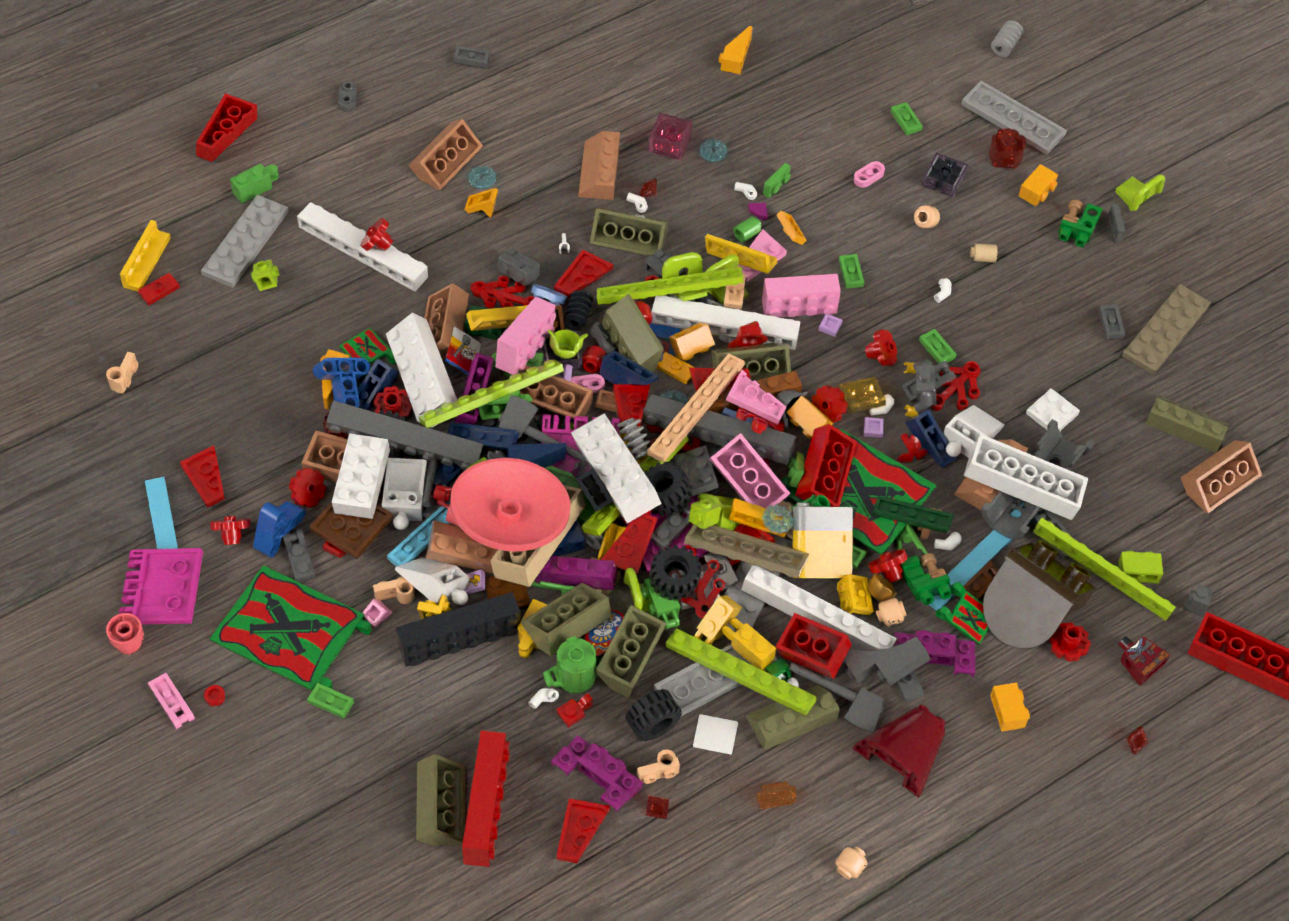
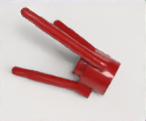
[433,484,452,509]

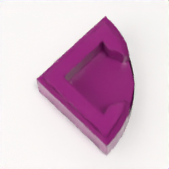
[748,202,768,220]

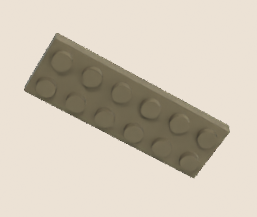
[1122,284,1211,375]
[684,524,809,578]

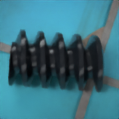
[563,290,594,331]

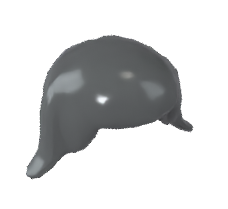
[776,390,808,428]

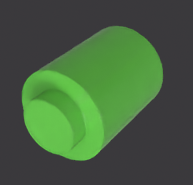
[733,217,762,243]

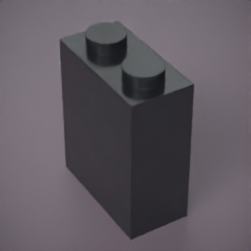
[571,462,613,512]

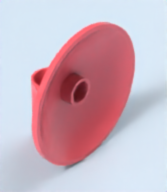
[446,458,571,551]

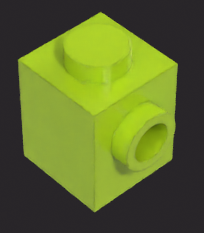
[688,498,722,529]

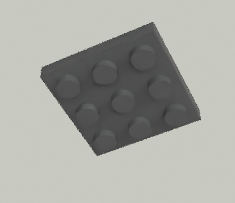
[661,445,719,497]

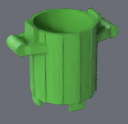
[543,636,603,693]

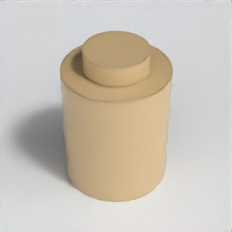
[970,243,997,263]

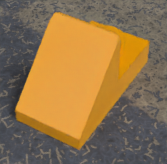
[465,188,498,218]

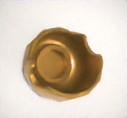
[868,573,897,601]

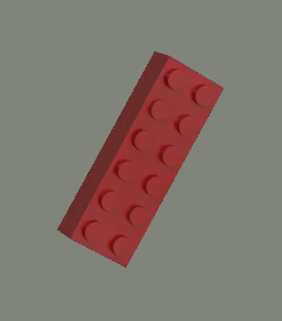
[1187,612,1289,700]
[462,730,510,867]

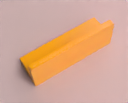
[729,499,791,537]

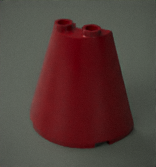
[852,704,946,798]

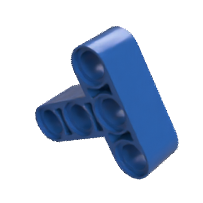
[313,358,370,407]
[253,501,306,558]

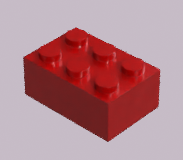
[776,613,852,679]

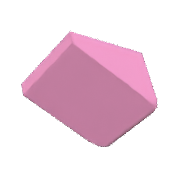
[363,599,392,627]

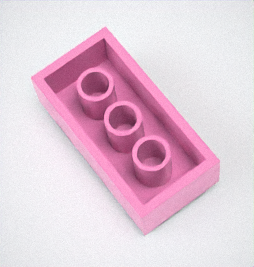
[762,274,841,317]
[496,297,556,375]
[709,433,790,510]

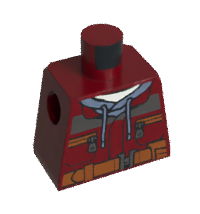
[1118,636,1170,686]

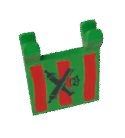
[339,328,396,377]
[935,582,989,645]

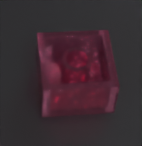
[648,113,693,160]

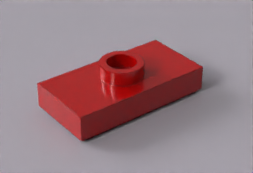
[138,273,180,306]

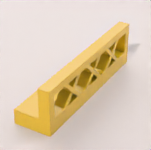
[120,220,171,292]
[705,234,777,274]
[466,305,528,331]

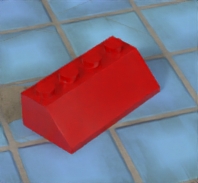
[796,424,857,507]

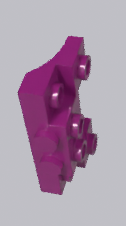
[893,630,976,677]
[551,735,643,812]

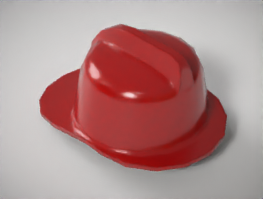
[727,321,768,348]

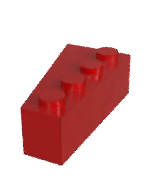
[196,93,258,162]

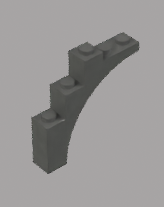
[817,636,931,686]

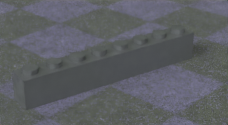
[643,394,796,465]
[325,400,483,471]

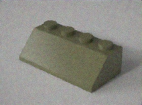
[590,206,669,256]
[602,294,663,373]
[711,342,791,381]
[1146,395,1229,453]
[521,583,612,656]
[595,605,667,698]
[746,685,840,750]
[416,754,465,846]

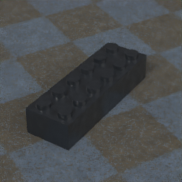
[396,592,521,667]

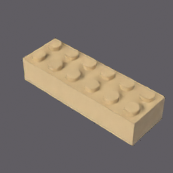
[490,485,585,587]

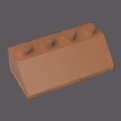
[409,119,483,190]
[578,131,620,200]
[424,283,469,360]
[519,365,593,420]
[302,430,386,483]
[954,439,1028,510]
[1180,440,1262,513]
[426,521,498,574]

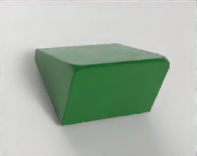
[765,659,792,682]

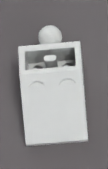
[943,405,1004,458]
[382,458,427,530]
[395,557,470,606]

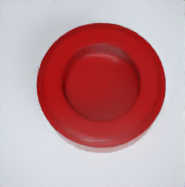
[204,685,226,707]

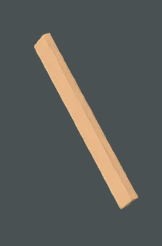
[647,353,745,463]

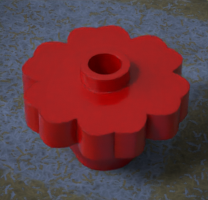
[360,218,393,251]
[865,329,897,367]
[811,385,847,423]
[374,386,413,418]
[289,468,326,508]
[210,516,251,545]
[869,549,908,583]
[1049,622,1091,662]

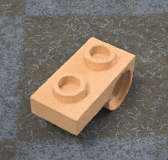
[724,273,746,309]
[106,352,138,394]
[373,577,415,604]
[637,750,680,784]

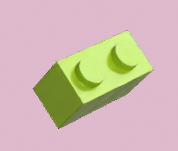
[1118,551,1163,584]

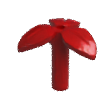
[896,433,928,463]

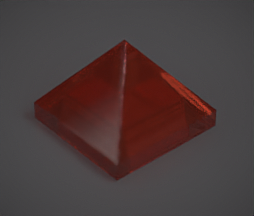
[639,178,657,198]
[1126,726,1149,755]
[646,796,669,819]

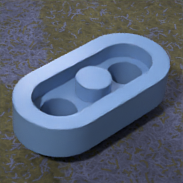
[531,284,567,304]

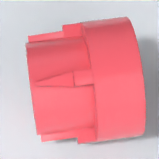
[106,613,144,655]

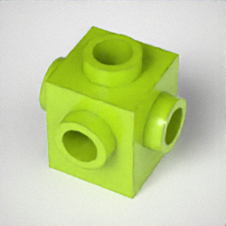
[251,259,279,291]

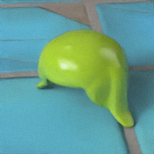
[547,330,588,359]

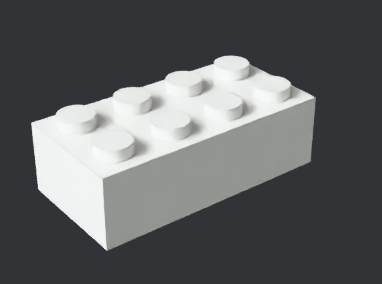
[332,433,390,519]

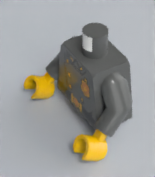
[904,360,937,417]

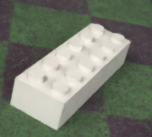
[386,313,457,428]
[571,413,661,523]
[963,434,1088,520]

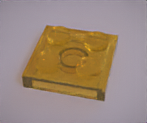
[839,377,886,413]

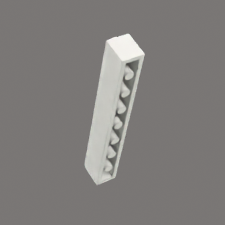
[297,202,428,292]
[651,295,800,350]
[741,565,897,651]

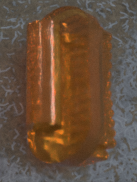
[756,781,797,809]

